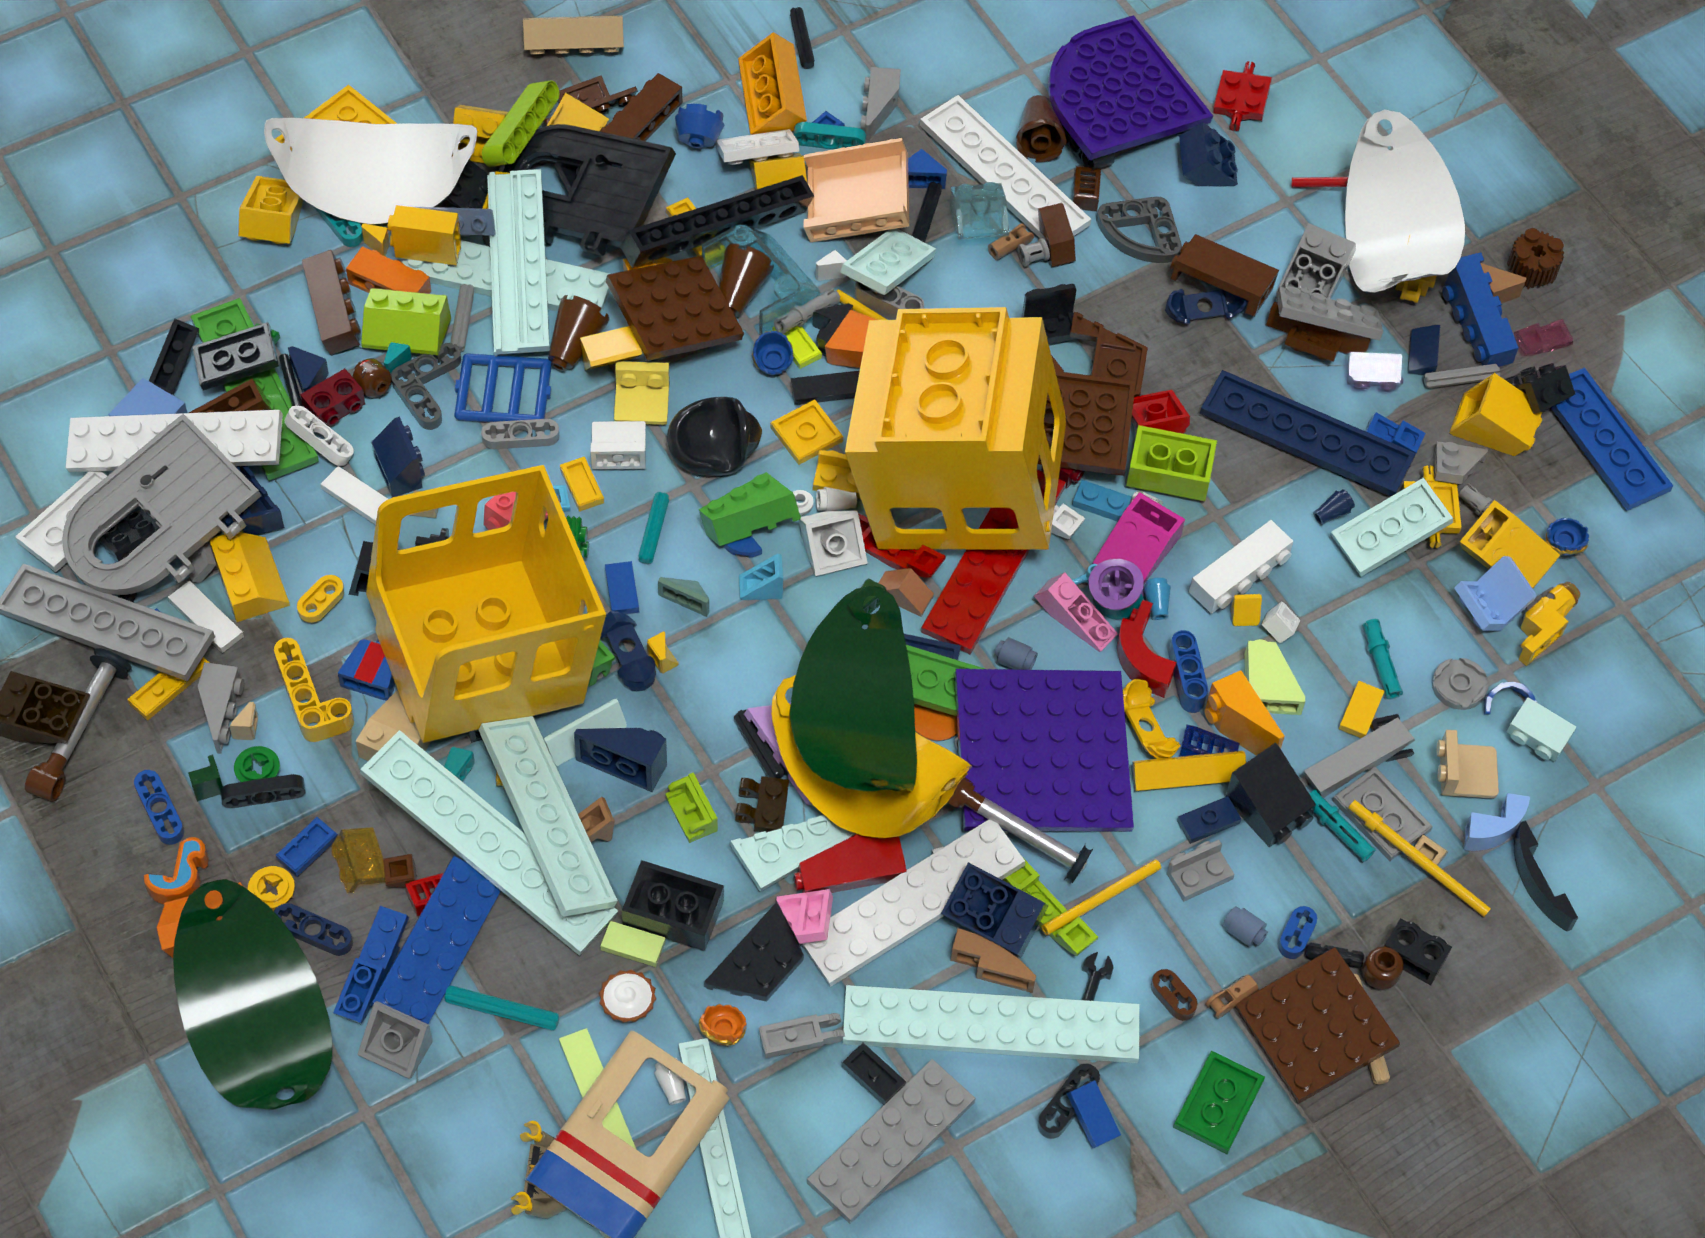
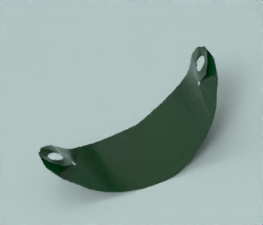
[790,586,917,792]
[173,879,332,1110]

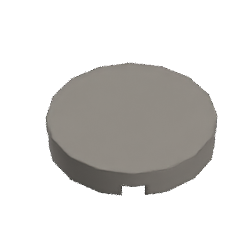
[1432,658,1488,710]

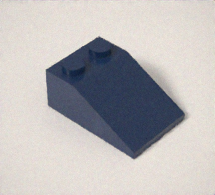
[574,728,667,792]

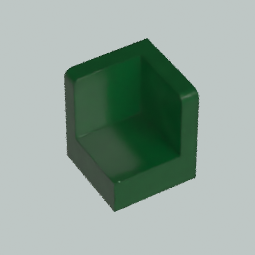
[188,754,223,802]

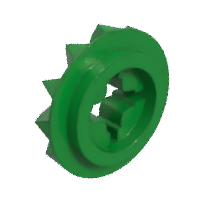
[234,746,280,782]

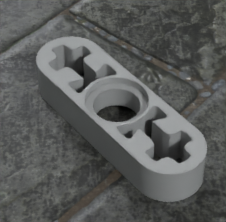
[481,419,560,449]

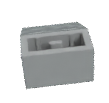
[1276,223,1356,299]

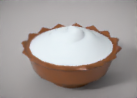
[599,969,657,1023]

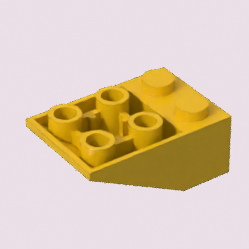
[1460,500,1560,589]

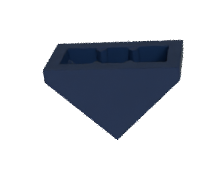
[288,346,329,393]

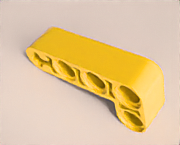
[274,638,354,742]

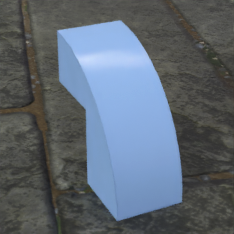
[1464,793,1530,851]

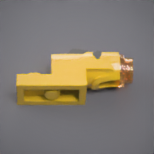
[1519,582,1580,666]

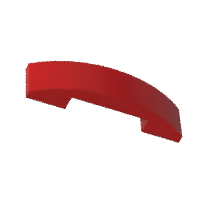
[858,513,946,578]

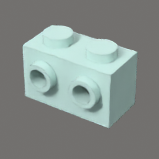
[1507,697,1576,762]

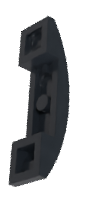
[1514,820,1578,932]

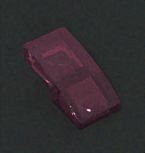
[1514,319,1573,355]

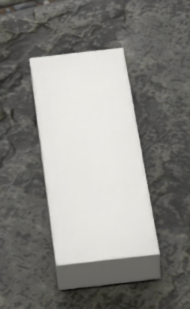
[321,466,388,525]
[168,581,244,653]

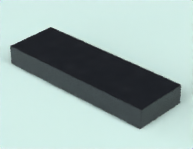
[791,370,860,405]

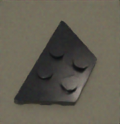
[704,903,804,1002]

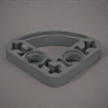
[1097,196,1182,263]

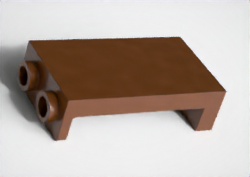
[1170,234,1279,317]

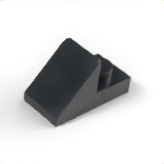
[813,303,853,357]

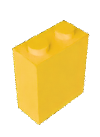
[388,205,462,266]

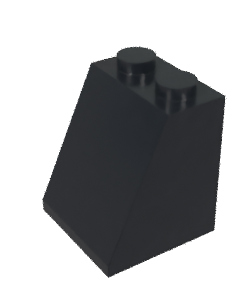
[1225,743,1316,847]

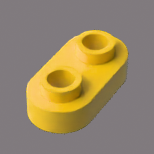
[297,575,344,623]

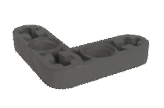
[391,343,461,430]

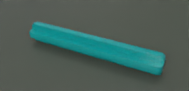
[445,985,559,1030]

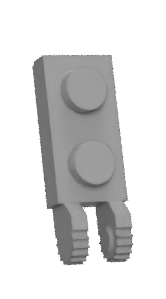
[759,1013,845,1058]

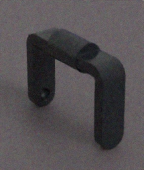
[1370,714,1414,762]

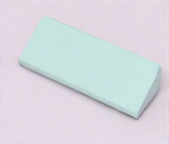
[544,699,627,766]

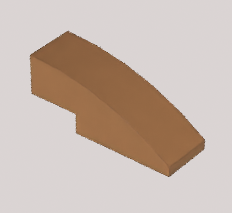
[950,928,1036,993]

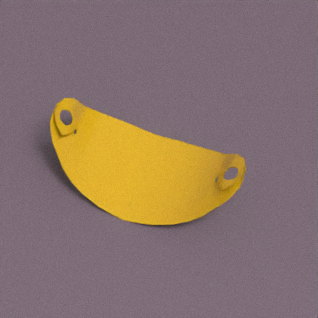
[771,675,972,838]

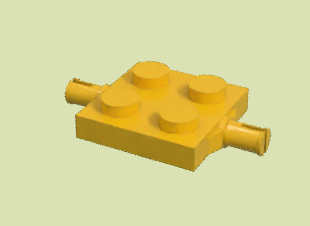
[1402,465,1461,548]

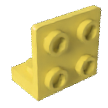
[614,361,669,425]

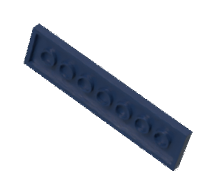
[1200,370,1416,497]

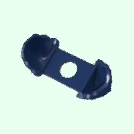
[1165,289,1247,324]
[600,611,656,691]

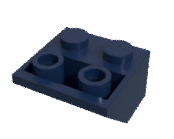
[1179,122,1238,186]
[371,416,425,498]

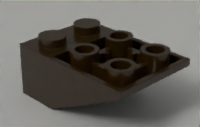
[0,671,90,743]

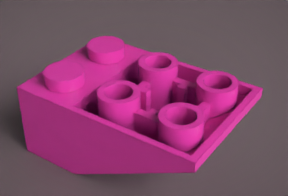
[1092,492,1185,584]

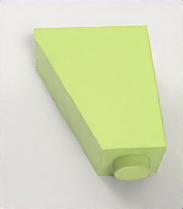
[1244,639,1305,715]

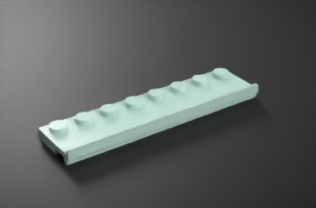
[487,169,550,356]

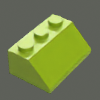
[361,288,451,355]
[1126,425,1217,501]

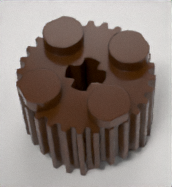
[1507,228,1564,289]

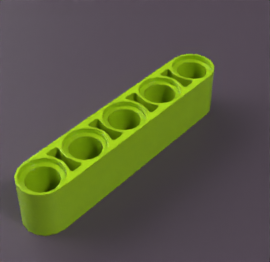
[482,80,559,167]

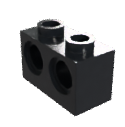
[1384,918,1452,986]

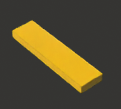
[1133,751,1246,791]

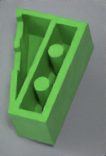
[699,472,801,546]

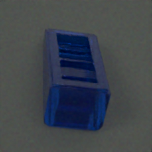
[1179,724,1240,757]

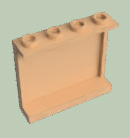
[804,138,909,243]

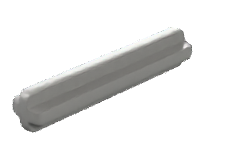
[450,284,474,352]
[1424,364,1500,388]

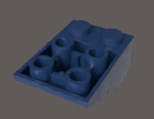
[941,862,1049,957]

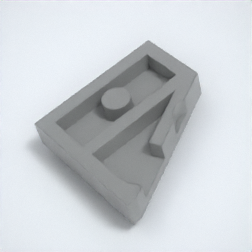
[1435,441,1488,484]

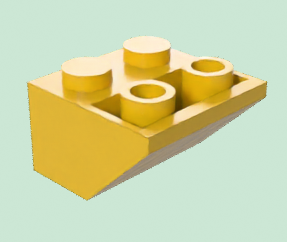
[452,105,508,163]

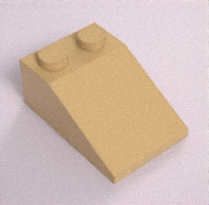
[356,689,431,761]

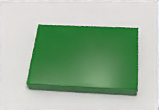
[1173,1050,1265,1154]

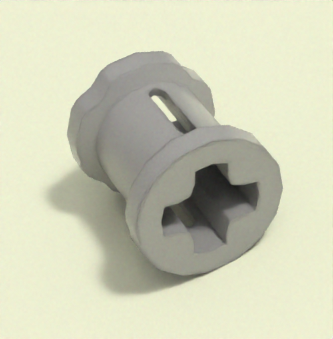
[1017,238,1050,267]

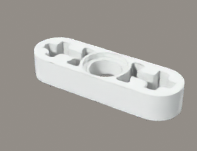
[284,406,354,466]

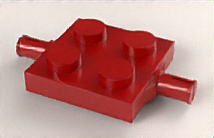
[1213,61,1272,131]

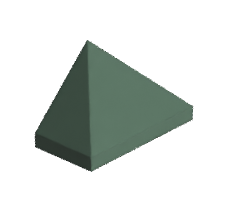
[658,577,709,617]

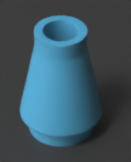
[1144,578,1171,620]

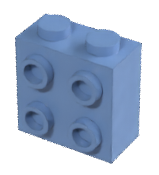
[108,378,187,416]

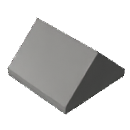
[357,1001,433,1079]

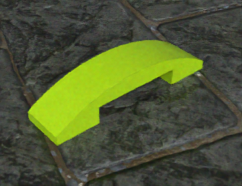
[1003,858,1098,956]

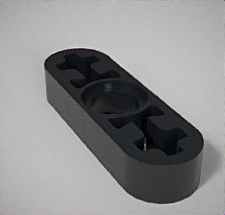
[220,774,305,808]
[1038,1064,1100,1139]

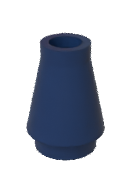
[1313,489,1355,525]

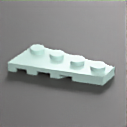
[730,815,856,892]

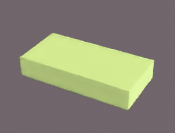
[600,921,666,967]

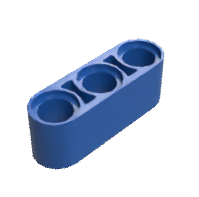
[1169,630,1208,713]

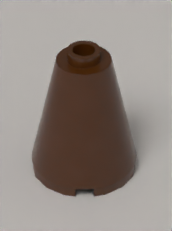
[1016,95,1067,162]
[719,243,774,317]
[548,295,610,371]

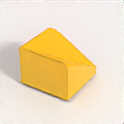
[647,631,679,674]

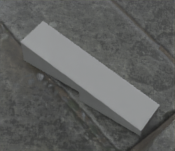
[1304,717,1415,798]

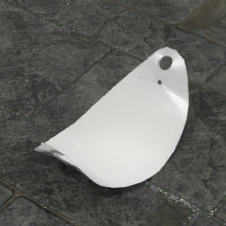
[1345,109,1465,293]
[264,118,477,224]

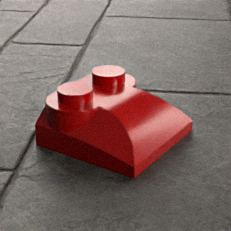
[1131,390,1190,437]

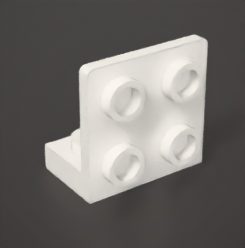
[591,421,646,469]

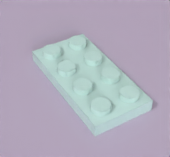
[841,228,936,295]
[1331,478,1453,577]

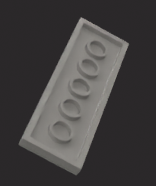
[807,1059,976,1224]

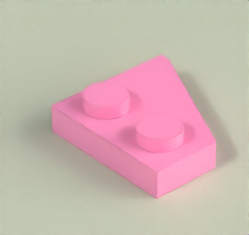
[776,889,833,944]

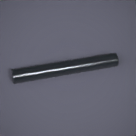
[279,354,303,407]

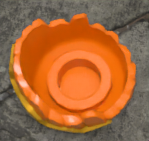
[699,1004,747,1046]

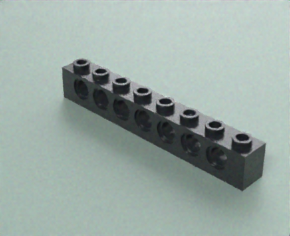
[620,175,814,268]

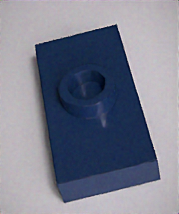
[1177,796,1241,844]

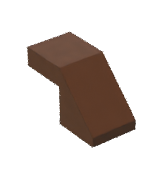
[1038,203,1076,267]

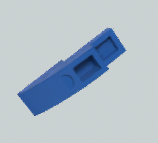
[333,906,409,1024]

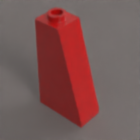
[794,834,907,893]

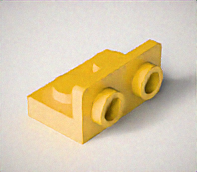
[813,450,861,499]

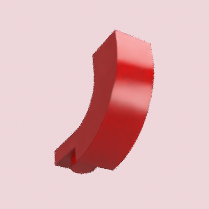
[1117,600,1177,698]

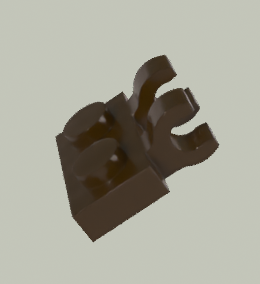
[735,776,789,832]

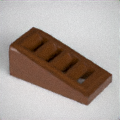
[1073,166,1101,211]

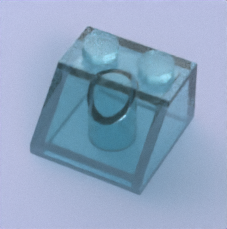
[951,182,1009,240]

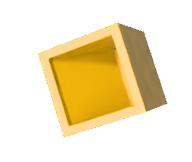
[1449,373,1542,457]

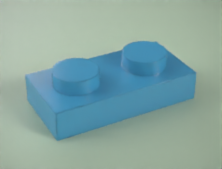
[1072,480,1132,522]

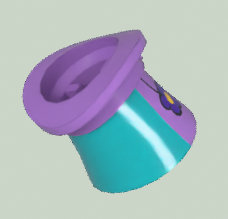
[1089,559,1144,619]

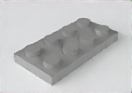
[1276,286,1383,341]

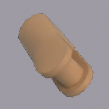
[988,223,1034,260]
[1205,974,1258,1019]

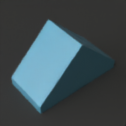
[739,554,783,600]

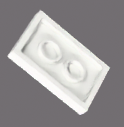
[716,129,799,164]

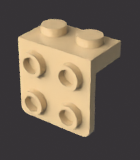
[1437,730,1499,798]

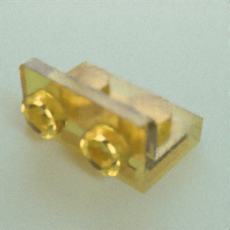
[332,827,385,893]

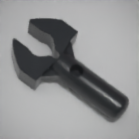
[1082,952,1114,1001]

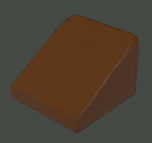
[383,854,417,888]

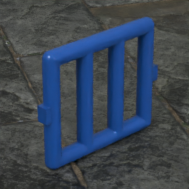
[454,353,552,422]

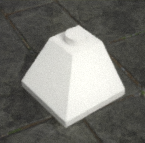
[799,511,868,576]

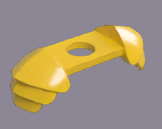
[1123,679,1181,759]

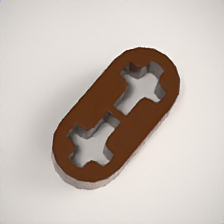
[1151,969,1198,1021]

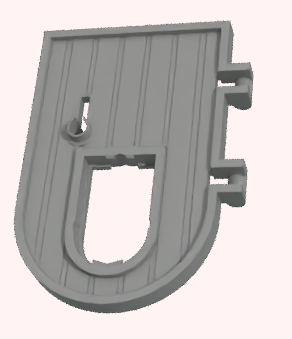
[62,414,261,595]

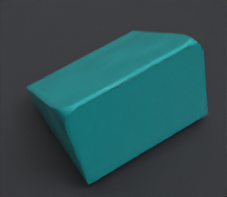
[384,342,412,373]

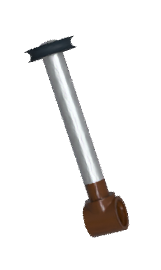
[25,648,132,802]
[947,777,1093,883]

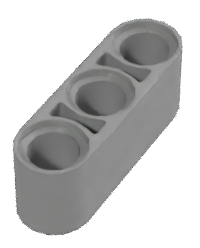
[855,282,924,320]

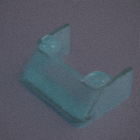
[702,225,820,335]

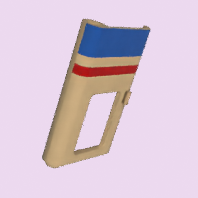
[525,1031,730,1238]

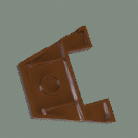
[1070,312,1148,397]

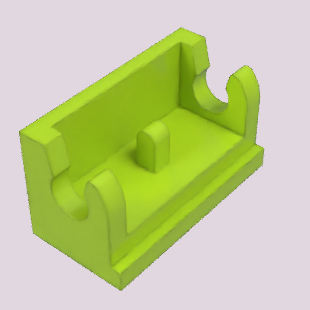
[665,772,718,843]

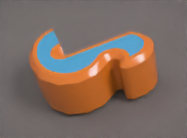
[144,837,209,904]

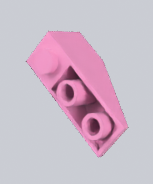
[1034,572,1118,652]

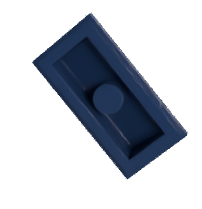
[1408,325,1440,375]

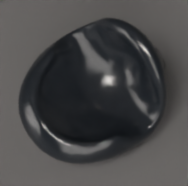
[667,397,762,476]

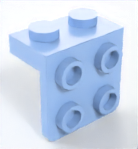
[1454,556,1536,631]

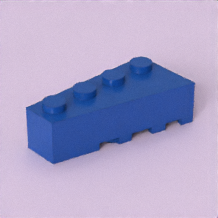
[1442,252,1519,367]

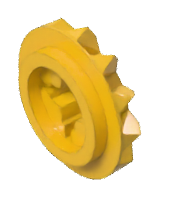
[248,866,295,911]

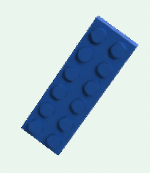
[1550,367,1673,511]
[370,856,501,1024]

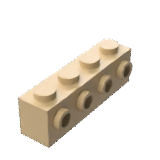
[523,15,624,54]

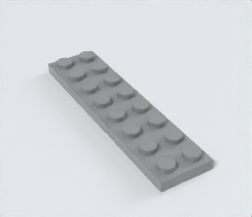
[0,564,216,681]

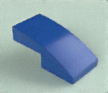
[1365,412,1426,453]

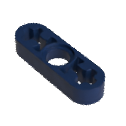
[274,903,353,956]

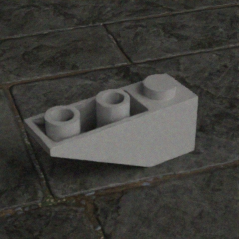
[861,67,901,141]
[198,662,244,754]

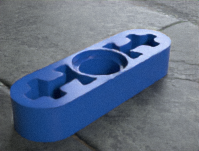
[134,770,184,845]

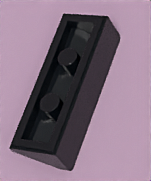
[149,318,199,395]

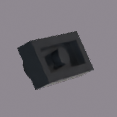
[842,1043,906,1105]

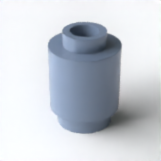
[995,637,1038,670]
[1223,906,1268,947]

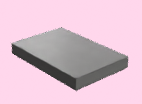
[1332,767,1433,861]

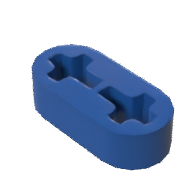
[1278,906,1317,959]

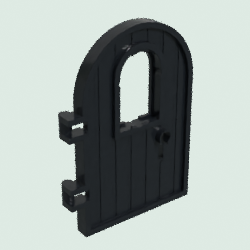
[499,124,676,256]

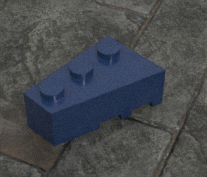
[225,466,284,535]

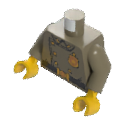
[511,1121,567,1219]

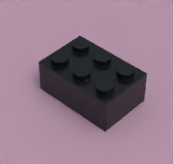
[622,860,724,951]

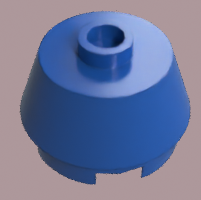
[675,103,725,148]

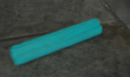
[638,492,669,564]

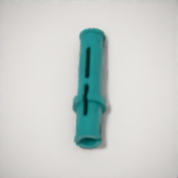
[1362,619,1403,699]
[1309,789,1376,862]

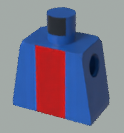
[338,639,395,701]

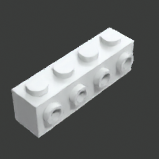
[1189,520,1294,614]

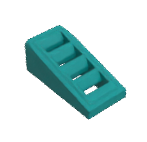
[444,747,475,782]

